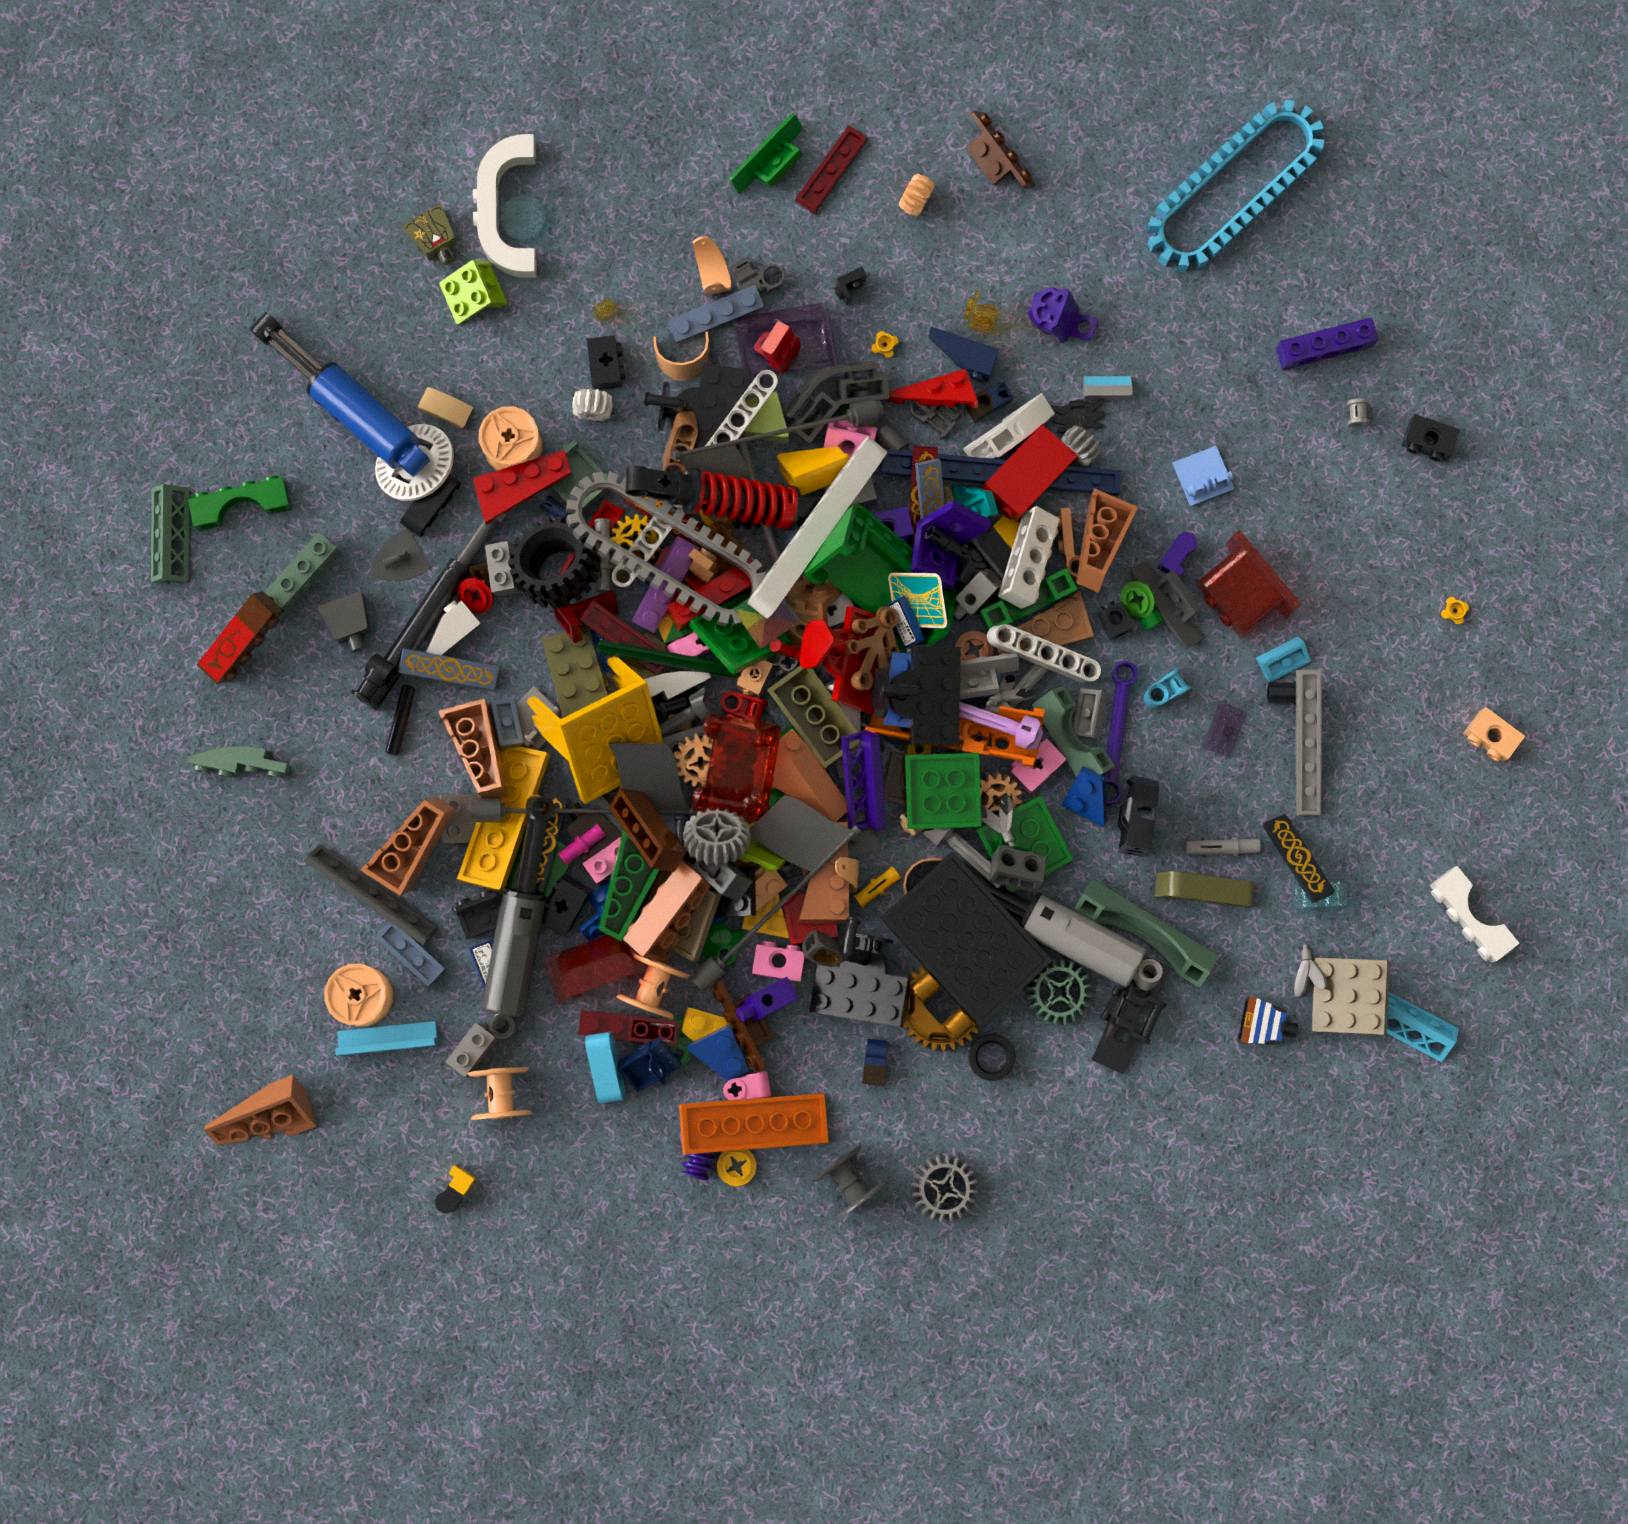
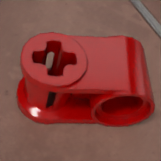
[720,691,768,726]

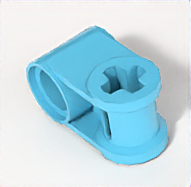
[1143,668,1191,709]

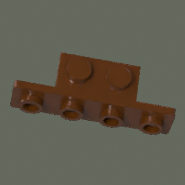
[966,111,1035,188]
[712,980,773,1073]

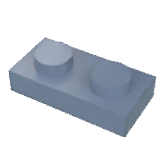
[489,698,524,749]

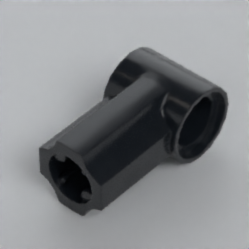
[1267,681,1296,707]

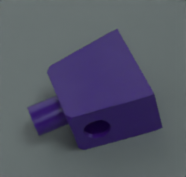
[736,977,799,1023]

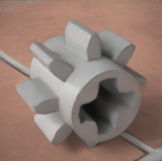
[773,653,800,677]

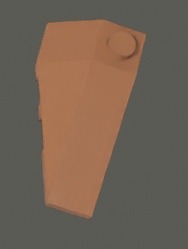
[751,729,847,822]
[204,1075,317,1145]

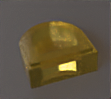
[592,298,616,322]

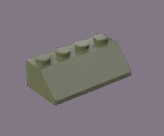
[767,665,859,771]

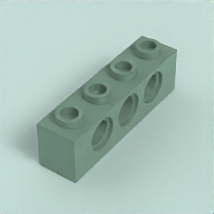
[265,532,341,621]

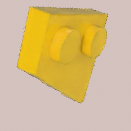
[742,894,789,939]
[680,1007,733,1042]

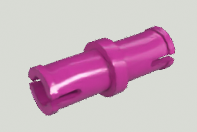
[557,824,606,866]

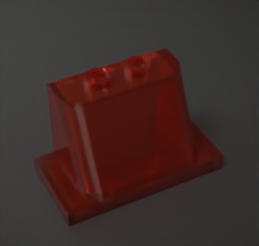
[1196,530,1302,639]
[542,932,648,1005]

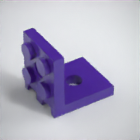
[910,500,991,590]

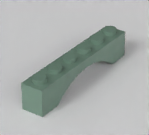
[1073,878,1218,987]

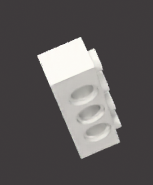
[998,506,1059,609]

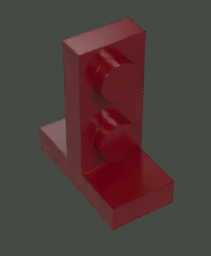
[553,590,619,643]

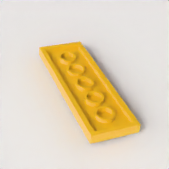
[457,746,550,892]

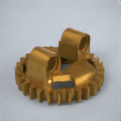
[901,966,979,1052]

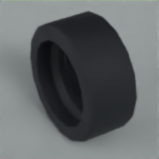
[968,1034,1016,1081]

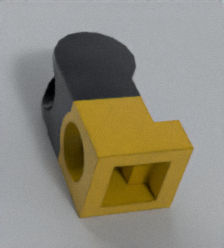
[435,1165,477,1213]

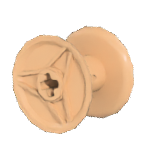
[479,406,543,471]
[616,953,690,1019]
[325,964,393,1027]
[467,1067,533,1120]

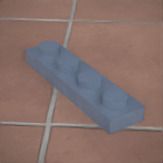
[667,285,765,343]

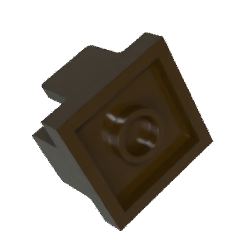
[882,751,910,805]

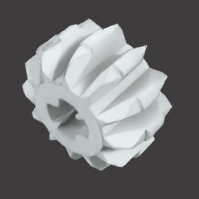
[572,388,613,422]

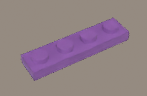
[632,536,699,633]

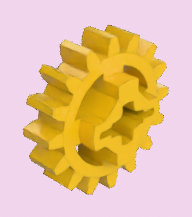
[610,514,663,560]

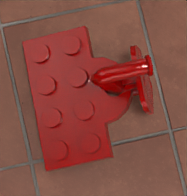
[770,606,886,714]

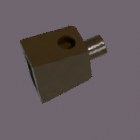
[567,802,621,862]

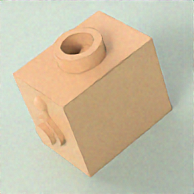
[737,659,773,698]

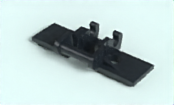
[1091,955,1170,1074]

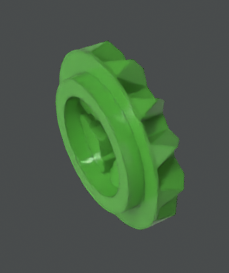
[1121,580,1157,618]

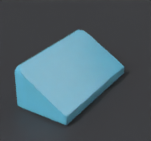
[1256,637,1312,682]

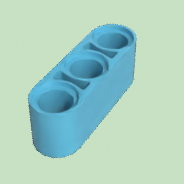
[585,1032,626,1104]

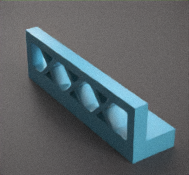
[1387,992,1459,1062]
[335,1021,438,1056]

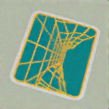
[888,573,947,628]

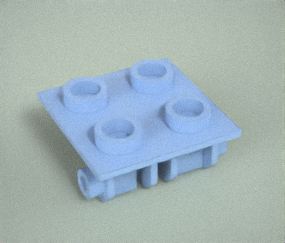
[1172,446,1234,506]

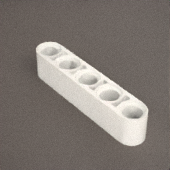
[987,624,1101,682]

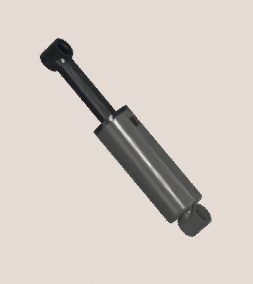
[482,794,555,1039]

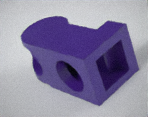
[1157,532,1197,577]

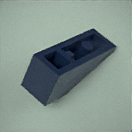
[928,327,999,382]

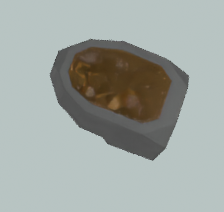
[802,930,843,967]

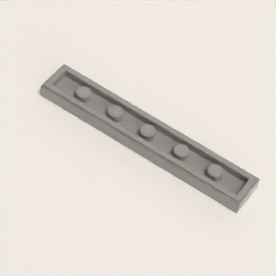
[1296,669,1322,816]

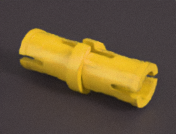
[853,866,901,908]

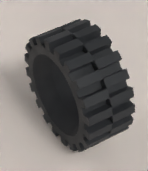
[508,517,601,609]

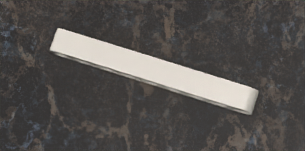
[747,436,887,619]

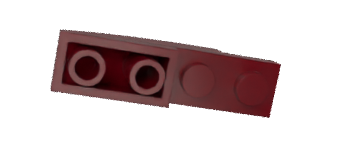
[578,1010,679,1046]

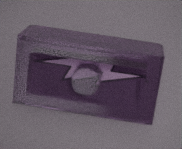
[1202,703,1246,758]

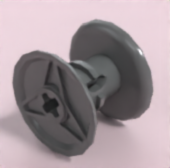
[811,1144,888,1219]

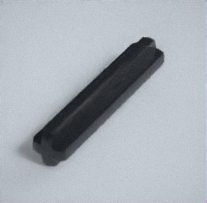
[385,685,415,756]

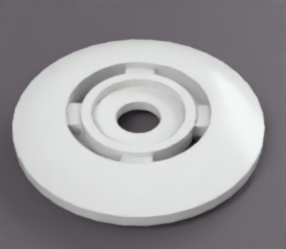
[375,424,454,501]

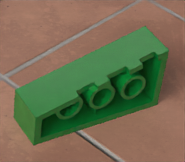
[598,829,659,941]

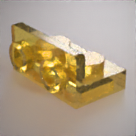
[964,291,1000,335]

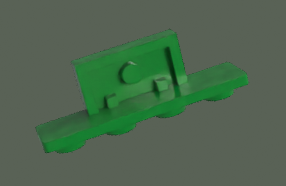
[729,113,803,194]

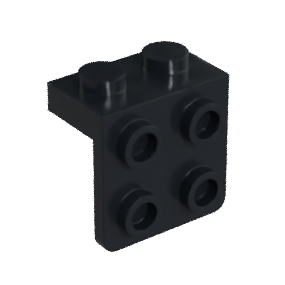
[452,889,502,939]

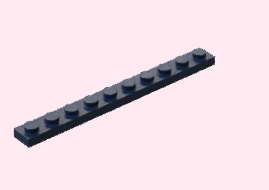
[881,449,1121,496]

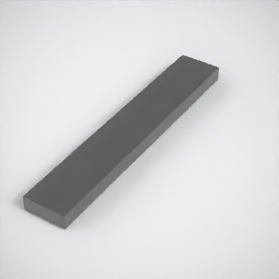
[305,844,438,945]

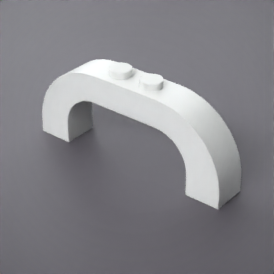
[473,134,537,278]

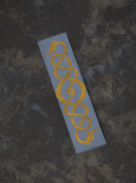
[915,459,945,556]
[398,648,499,690]

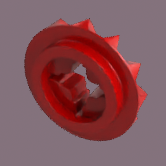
[458,576,495,614]

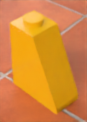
[776,446,850,496]

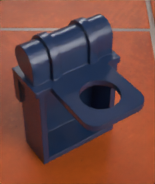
[617,1038,681,1092]

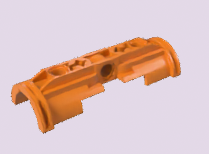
[865,706,1045,769]

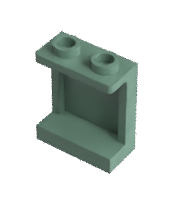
[552,440,610,515]

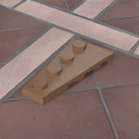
[996,591,1094,659]

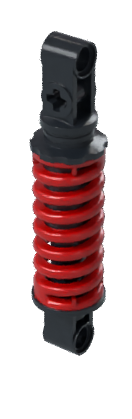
[625,466,820,532]

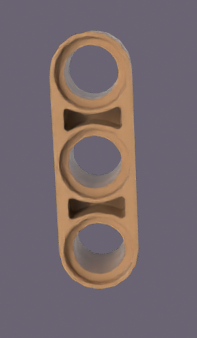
[663,410,698,474]

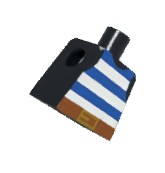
[1237,996,1298,1045]

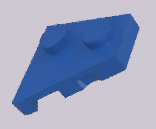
[1061,766,1107,827]
[686,1025,749,1081]

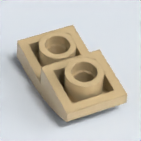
[417,387,473,429]

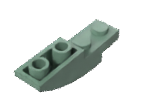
[187,746,291,778]

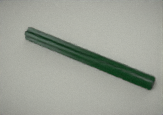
[597,640,740,678]

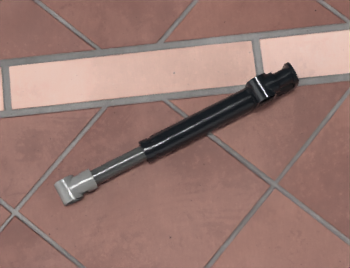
[351,504,519,711]

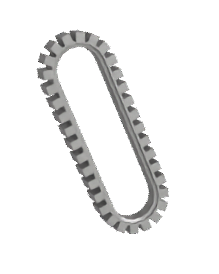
[566,472,767,626]

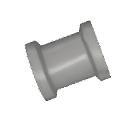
[1347,398,1370,427]

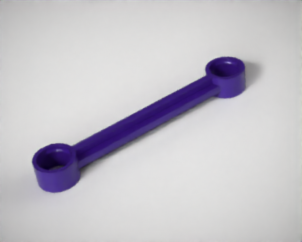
[1103,661,1138,805]

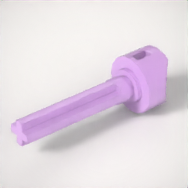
[959,702,1043,750]

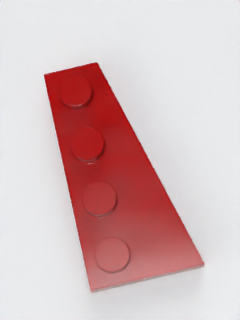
[472,450,572,525]

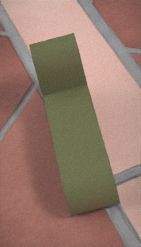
[1154,871,1255,908]

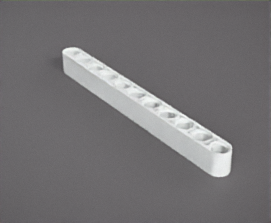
[612,370,778,588]

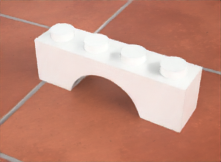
[1429,866,1519,963]

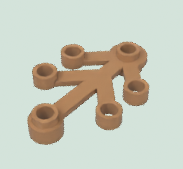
[845,606,900,691]

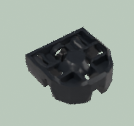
[1117,776,1159,857]

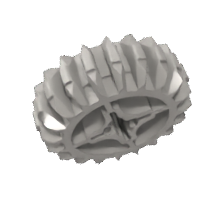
[683,807,751,866]
[911,1155,978,1222]

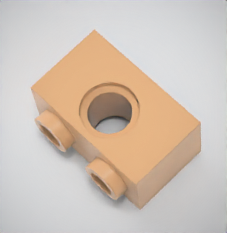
[1464,707,1525,762]

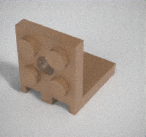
[782,572,843,647]

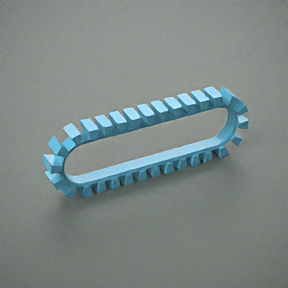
[1147,100,1324,272]

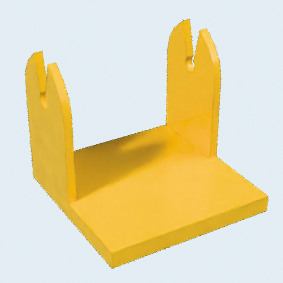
[527,656,664,804]

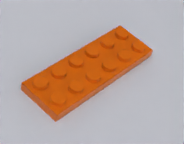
[679,1093,829,1155]

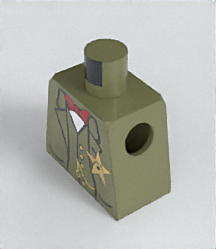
[402,203,457,265]

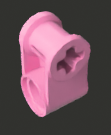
[667,632,711,669]
[723,1071,772,1100]

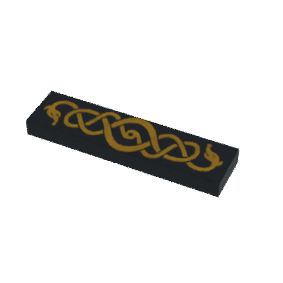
[535,792,569,893]
[1263,814,1334,904]

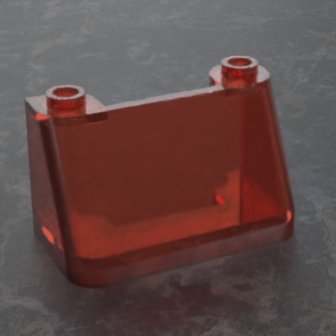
[692,714,781,824]

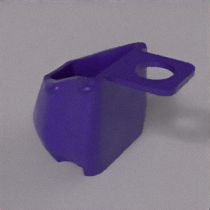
[1027,287,1098,343]

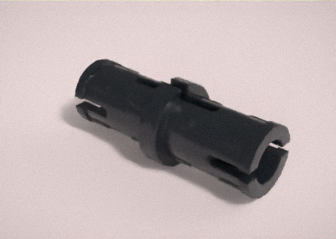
[924,525,971,562]

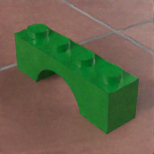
[188,476,292,531]
[977,568,1078,633]

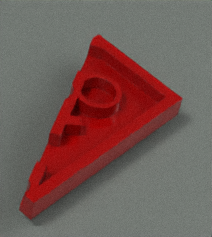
[887,369,979,408]

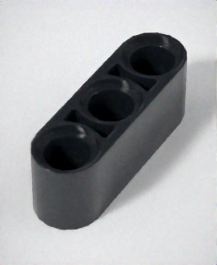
[400,474,461,538]

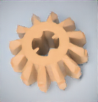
[899,174,935,216]

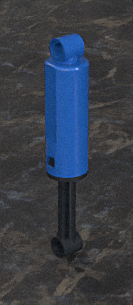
[249,312,431,478]

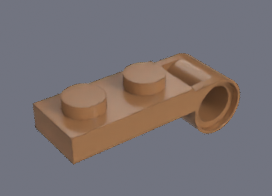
[1055,508,1080,581]
[688,548,721,583]

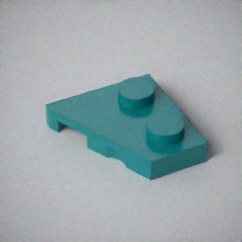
[950,485,998,519]

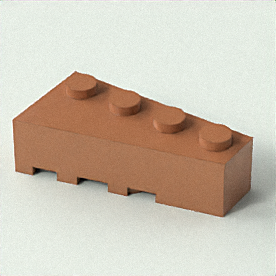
[360,796,455,896]

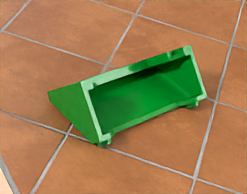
[804,504,957,654]

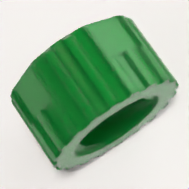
[1139,611,1164,631]

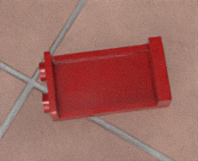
[982,424,1077,522]

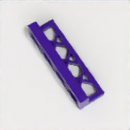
[841,730,886,831]

